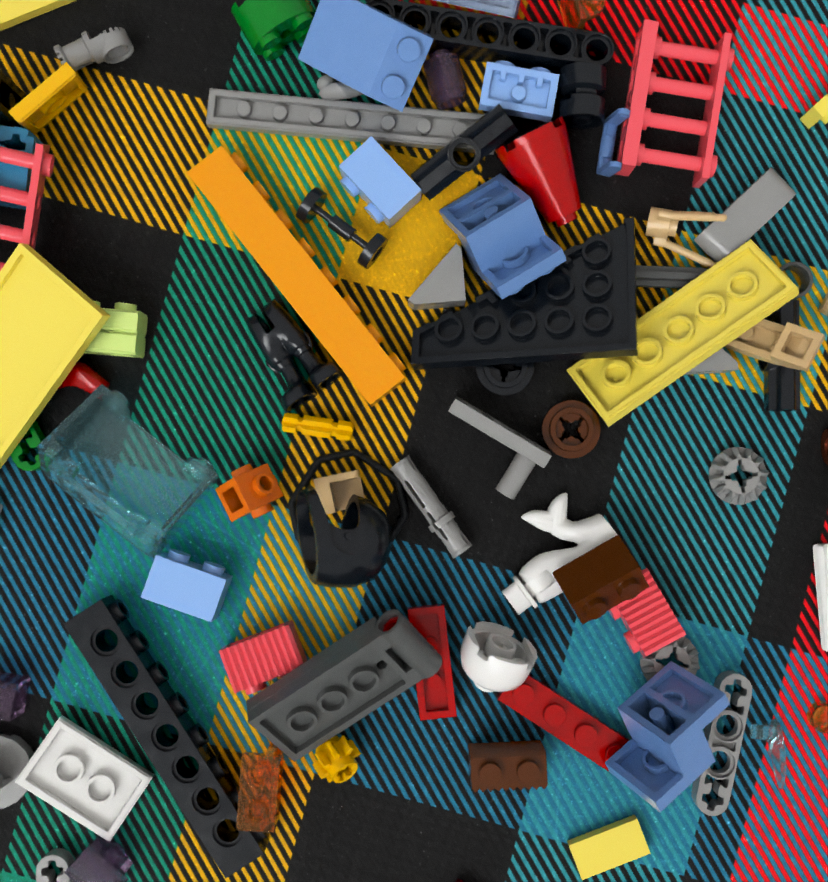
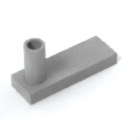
[448,396,552,500]

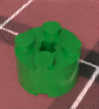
[231,0,316,61]

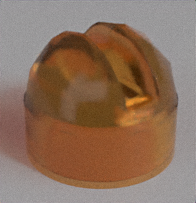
[807,701,828,733]

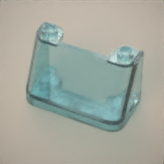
[38,384,219,558]

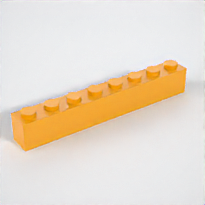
[186,145,407,407]

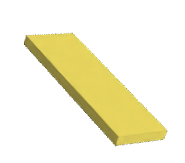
[566,239,799,427]

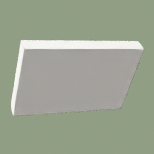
[15,715,154,842]

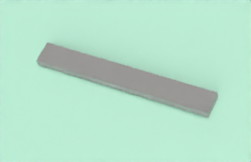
[206,88,494,155]

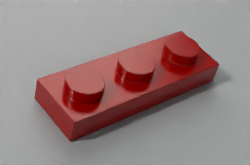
[407,604,457,721]

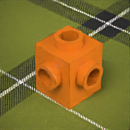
[215,463,284,522]

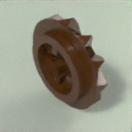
[542,400,601,459]

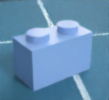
[339,136,422,228]
[141,549,233,622]

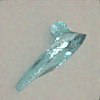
[750,718,787,789]

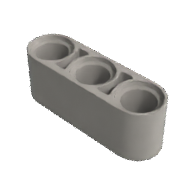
[693,167,797,263]

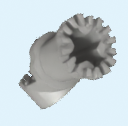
[53,27,134,72]

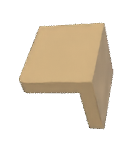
[313,470,365,514]

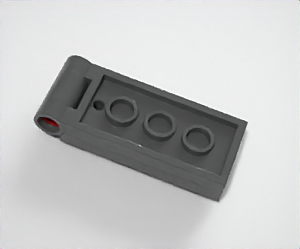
[246,609,442,762]

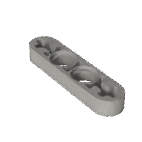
[691,670,752,816]

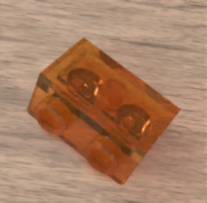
[236,743,284,833]

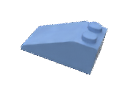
[298,0,434,112]

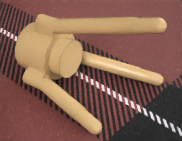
[645,206,727,268]

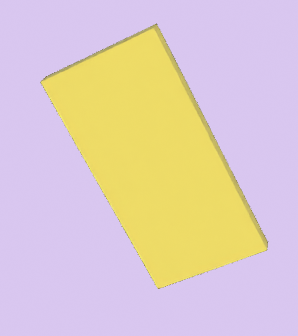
[0,243,110,469]

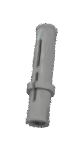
[390,455,472,559]

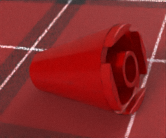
[495,117,582,227]

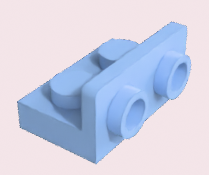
[478,60,560,122]

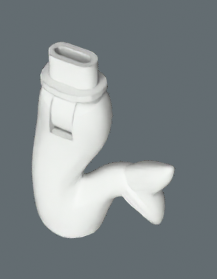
[501,492,617,615]

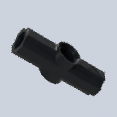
[410,104,518,200]
[758,298,802,411]

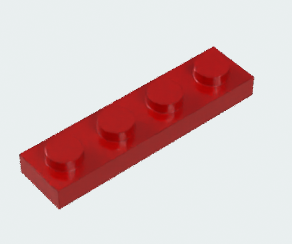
[497,674,630,771]

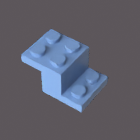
[439,173,567,299]
[605,661,730,812]

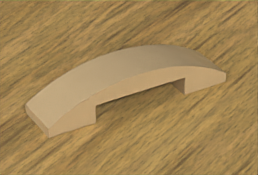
[724,319,825,371]

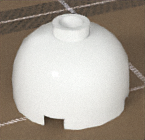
[460,621,538,693]

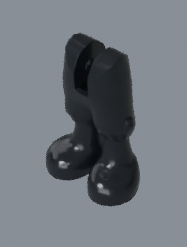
[246,299,343,411]

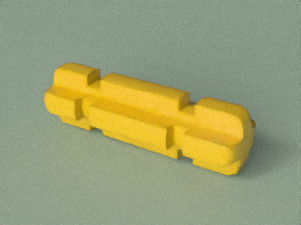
[281,413,354,441]

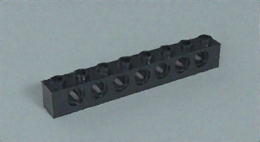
[63,595,269,878]

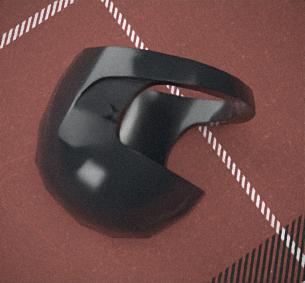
[296,485,392,587]

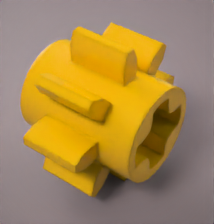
[312,735,361,783]

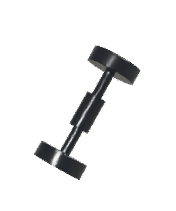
[296,187,388,269]

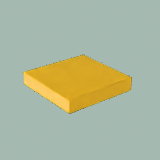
[8,62,88,134]

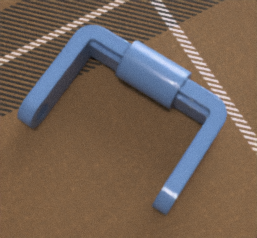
[596,108,630,177]

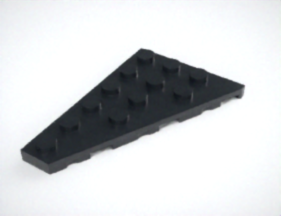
[411,217,638,370]

